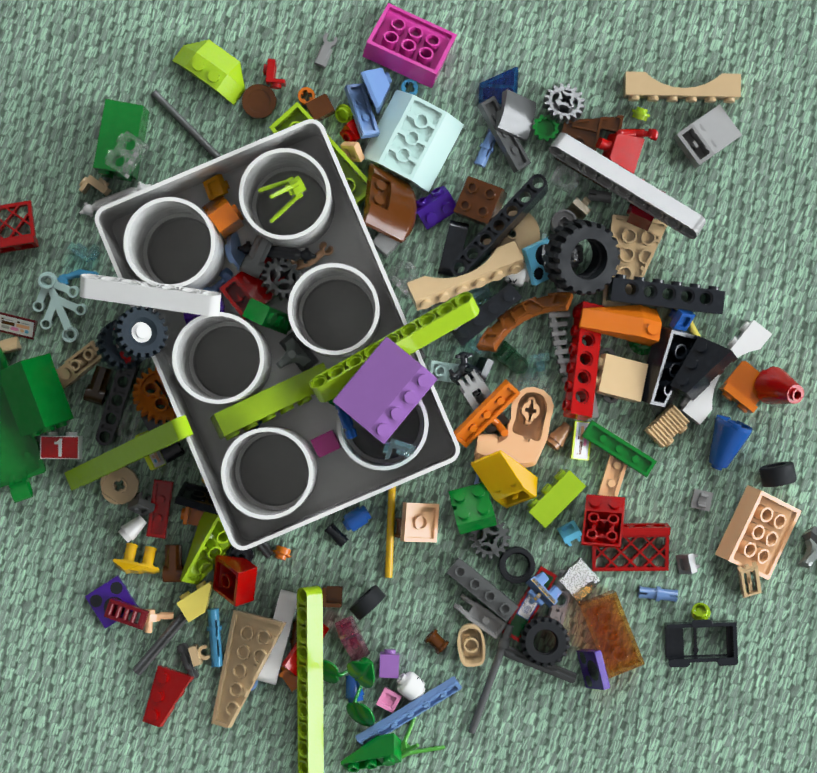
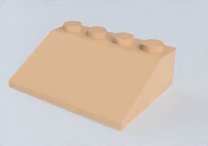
[715,485,801,580]

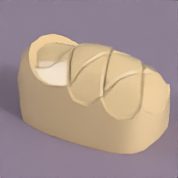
[457,623,485,667]

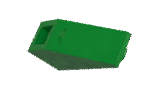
[242,298,292,335]
[341,733,401,772]

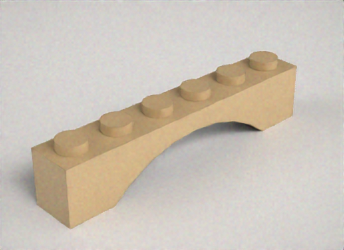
[623,71,741,103]
[407,241,524,311]

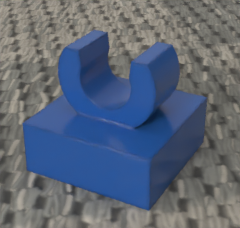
[669,309,696,331]

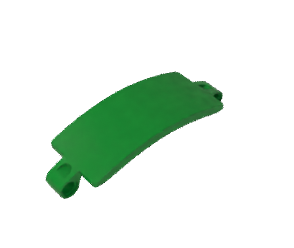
[0,347,46,503]

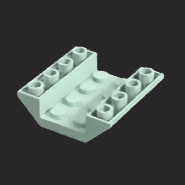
[363,90,464,193]

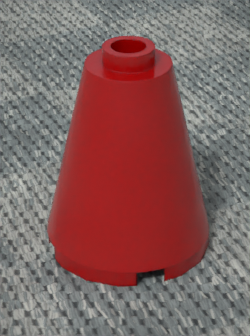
[754,366,804,405]

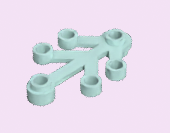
[32,272,88,343]

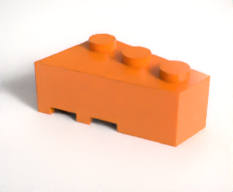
[202,196,244,239]

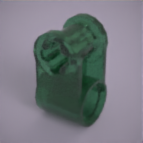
[492,340,528,375]

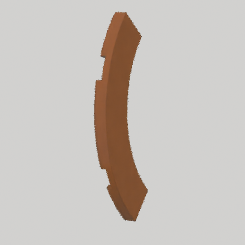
[477,292,574,352]

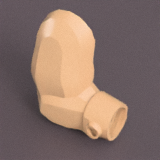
[474,387,554,468]

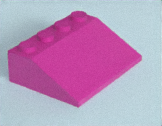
[362,3,457,88]

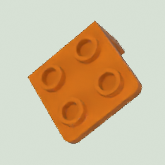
[719,361,760,413]

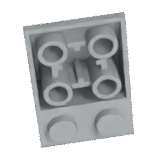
[673,104,742,169]

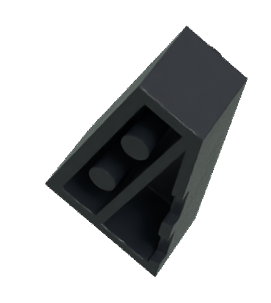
[670,336,738,401]

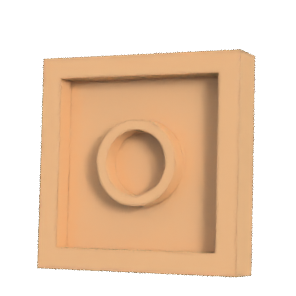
[400,502,440,542]

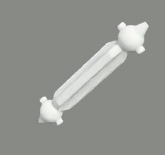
[79,181,151,217]

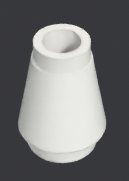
[118,515,147,543]

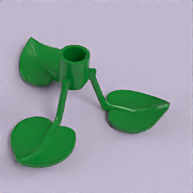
[323,657,375,727]

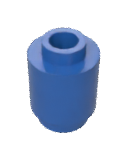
[342,505,372,532]

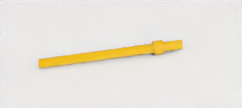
[385,487,396,578]

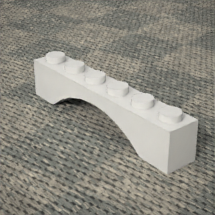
[680,320,772,425]

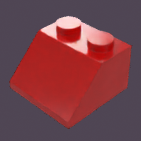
[213,555,257,607]

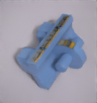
[526,572,562,608]

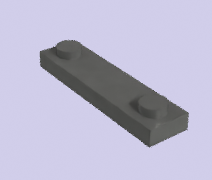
[477,96,531,173]

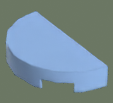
[224,232,245,271]

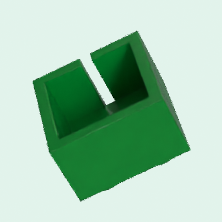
[448,482,497,535]

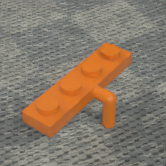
[454,379,521,448]

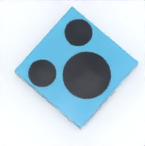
[522,236,550,286]

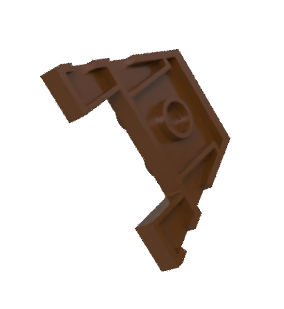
[555,115,624,189]

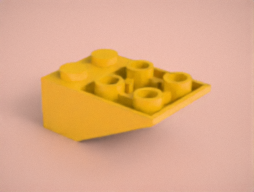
[471,450,538,508]

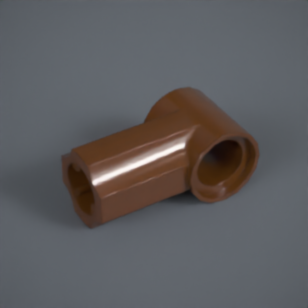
[162,544,184,583]

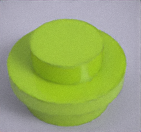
[335,104,353,123]
[631,106,650,121]
[691,603,711,620]

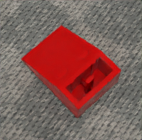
[219,257,285,321]
[581,494,625,548]

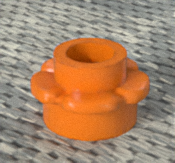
[273,545,291,561]

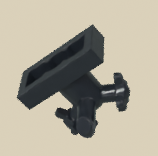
[449,352,494,396]

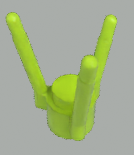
[258,175,306,223]

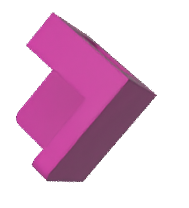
[310,430,342,458]

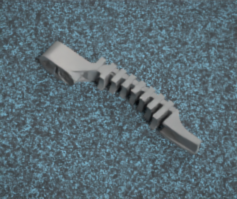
[548,287,599,421]

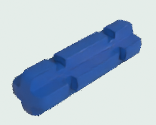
[334,403,357,439]

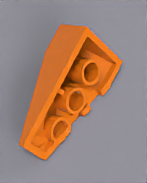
[579,305,662,346]

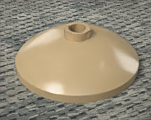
[483,210,540,261]

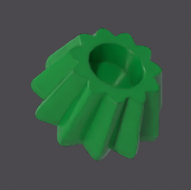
[532,115,560,141]

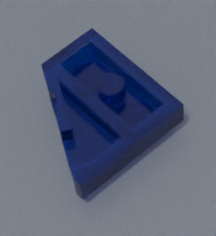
[479,67,518,104]

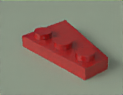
[143,665,194,727]

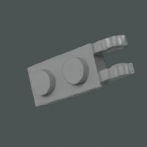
[453,593,507,639]

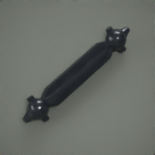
[238,241,316,264]

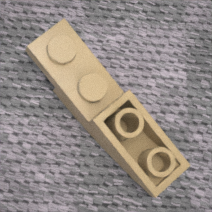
[56,341,102,390]

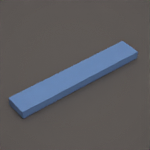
[355,676,462,746]

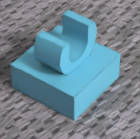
[557,520,582,546]

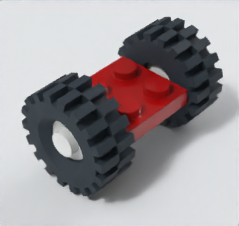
[95,306,168,371]

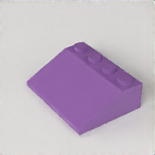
[333,336,438,444]

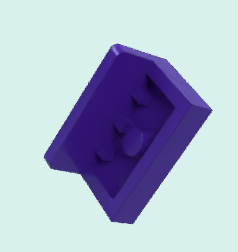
[416,186,456,230]

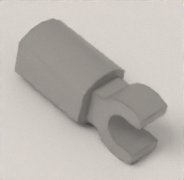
[314,33,338,68]

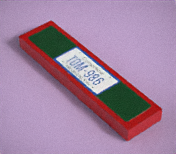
[502,566,557,642]

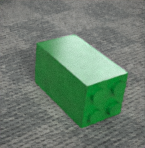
[93,99,150,182]
[0,353,74,438]

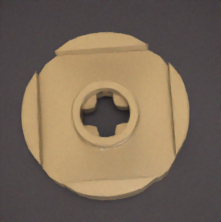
[100,467,139,504]

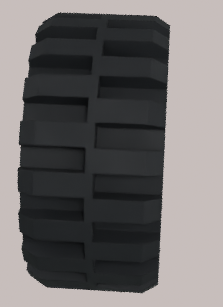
[543,219,620,296]

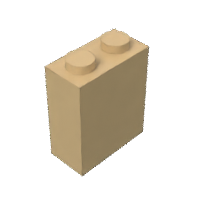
[595,353,648,403]

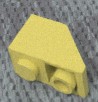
[177,580,213,623]

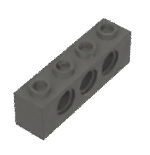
[446,556,519,622]

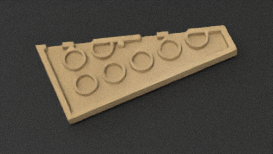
[601,214,668,307]
[211,610,287,728]

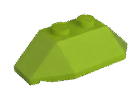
[172,39,245,105]

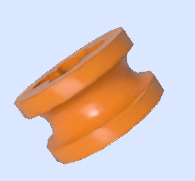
[298,87,315,106]

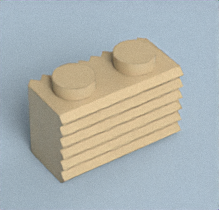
[643,404,690,448]

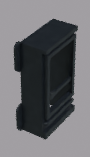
[664,619,738,667]

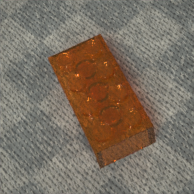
[578,590,645,678]

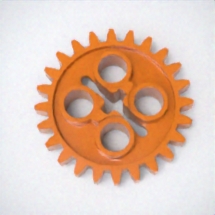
[132,366,177,424]

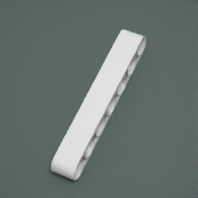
[79,274,221,316]

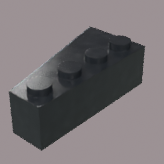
[641,326,698,407]

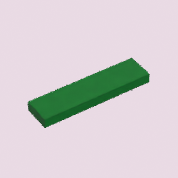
[581,420,657,477]

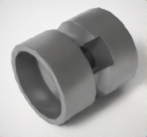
[550,209,576,234]

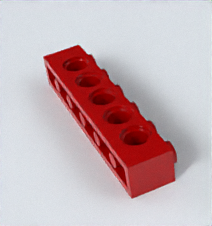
[562,301,604,421]

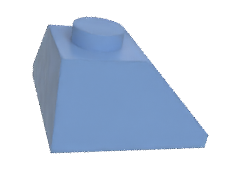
[361,68,392,115]

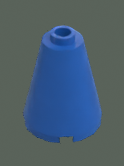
[709,415,752,470]

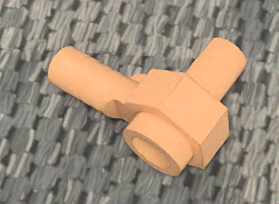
[145,609,174,633]

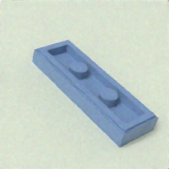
[344,83,380,139]

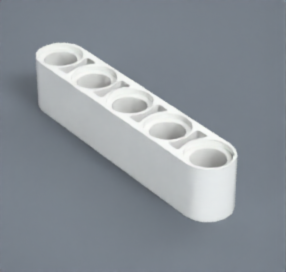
[257,589,297,685]

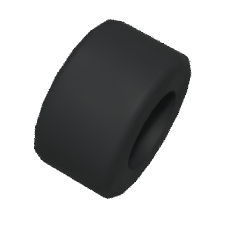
[759,462,797,487]

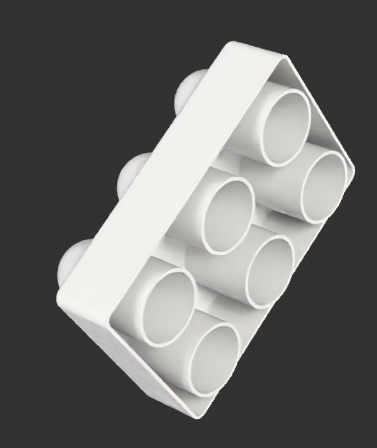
[95,119,460,550]

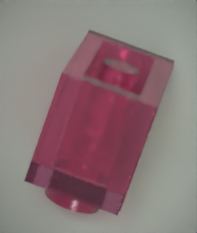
[335,616,370,661]

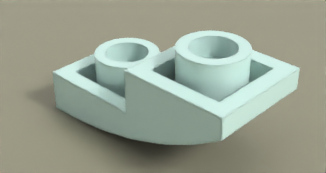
[428,360,467,383]

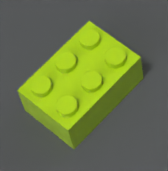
[526,469,586,528]

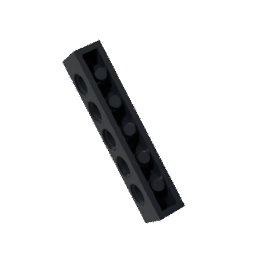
[606,274,726,314]

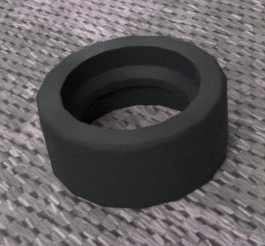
[498,546,535,584]
[349,585,386,620]

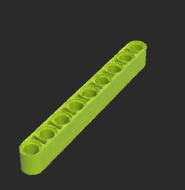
[309,292,480,403]

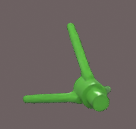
[401,716,445,759]

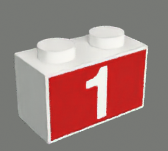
[40,432,83,459]

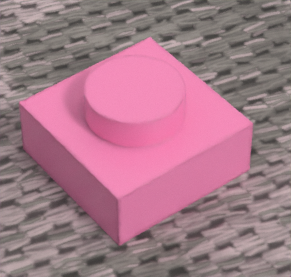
[376,686,402,713]

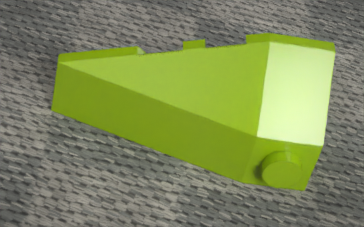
[180,512,232,585]

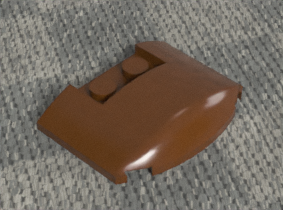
[363,163,417,243]

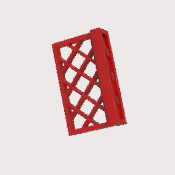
[0,200,39,254]
[591,523,671,571]

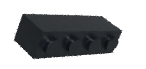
[450,283,522,347]

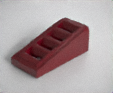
[104,598,150,630]

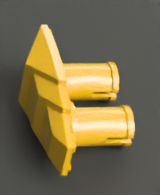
[113,543,160,574]

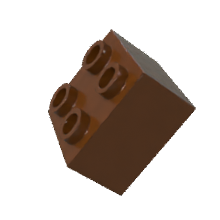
[453,176,507,226]

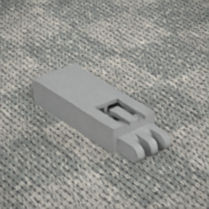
[458,370,509,434]

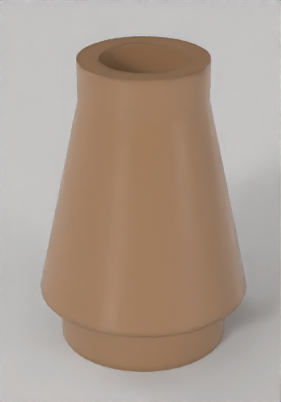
[546,422,573,451]

